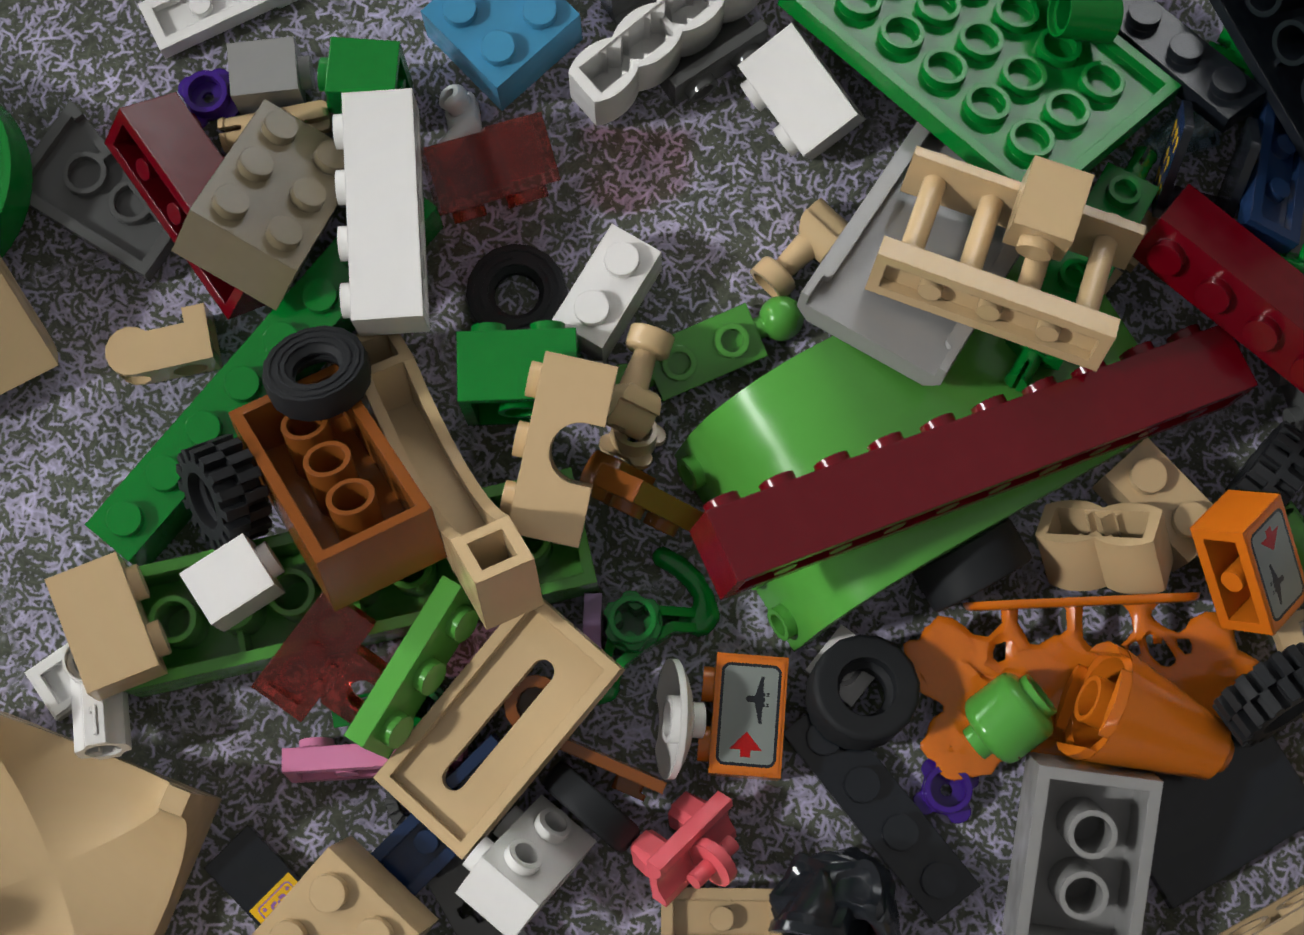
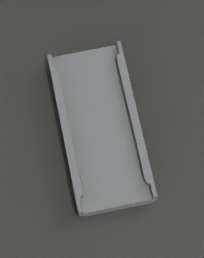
[797,122,1020,386]

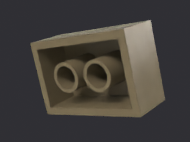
[171,99,344,311]

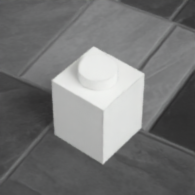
[179,533,286,632]

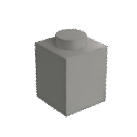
[226,36,315,115]

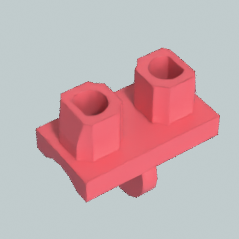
[630,791,740,907]

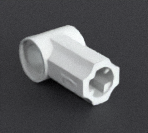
[62,643,132,760]

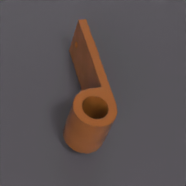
[504,675,667,801]

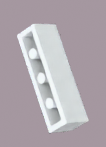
[332,88,430,336]

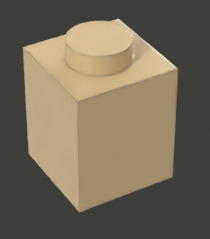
[1002,155,1095,262]

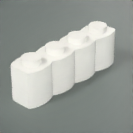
[568,0,760,126]

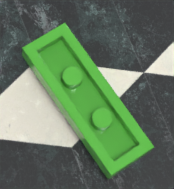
[344,575,479,759]

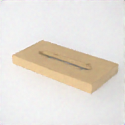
[373,597,625,860]

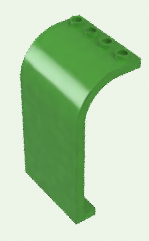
[674,255,1158,652]

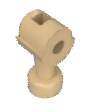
[750,198,848,297]
[606,322,675,440]

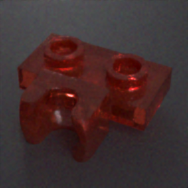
[251,591,388,724]

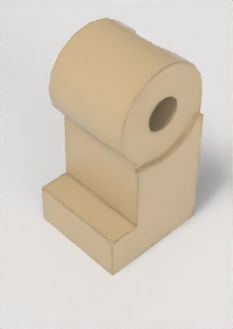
[105,303,223,385]

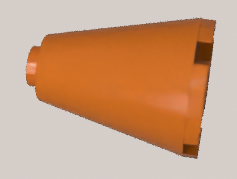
[1055,641,1235,780]

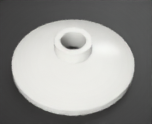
[655,658,706,780]

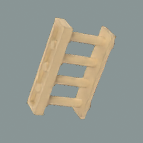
[865,146,1147,372]

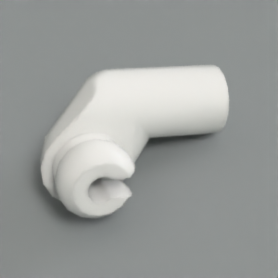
[429,84,482,171]

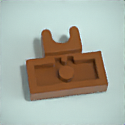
[579,450,704,537]

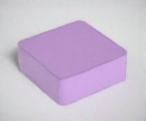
[583,593,603,649]

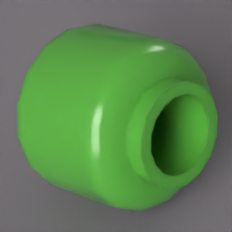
[963,673,1057,764]

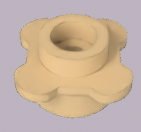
[599,421,666,470]

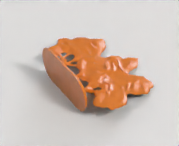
[903,592,1260,781]

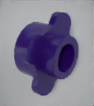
[178,68,239,128]
[913,758,979,824]

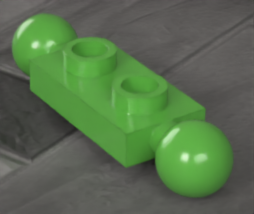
[615,296,804,401]

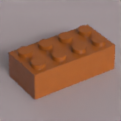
[228,363,447,612]

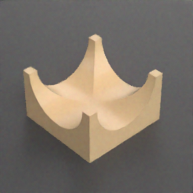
[0,711,222,935]

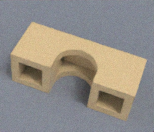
[499,351,619,548]

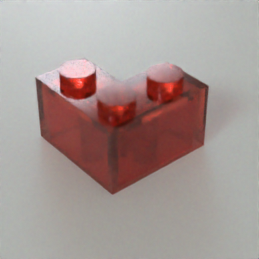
[421,111,561,224]

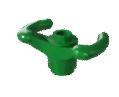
[597,546,720,705]

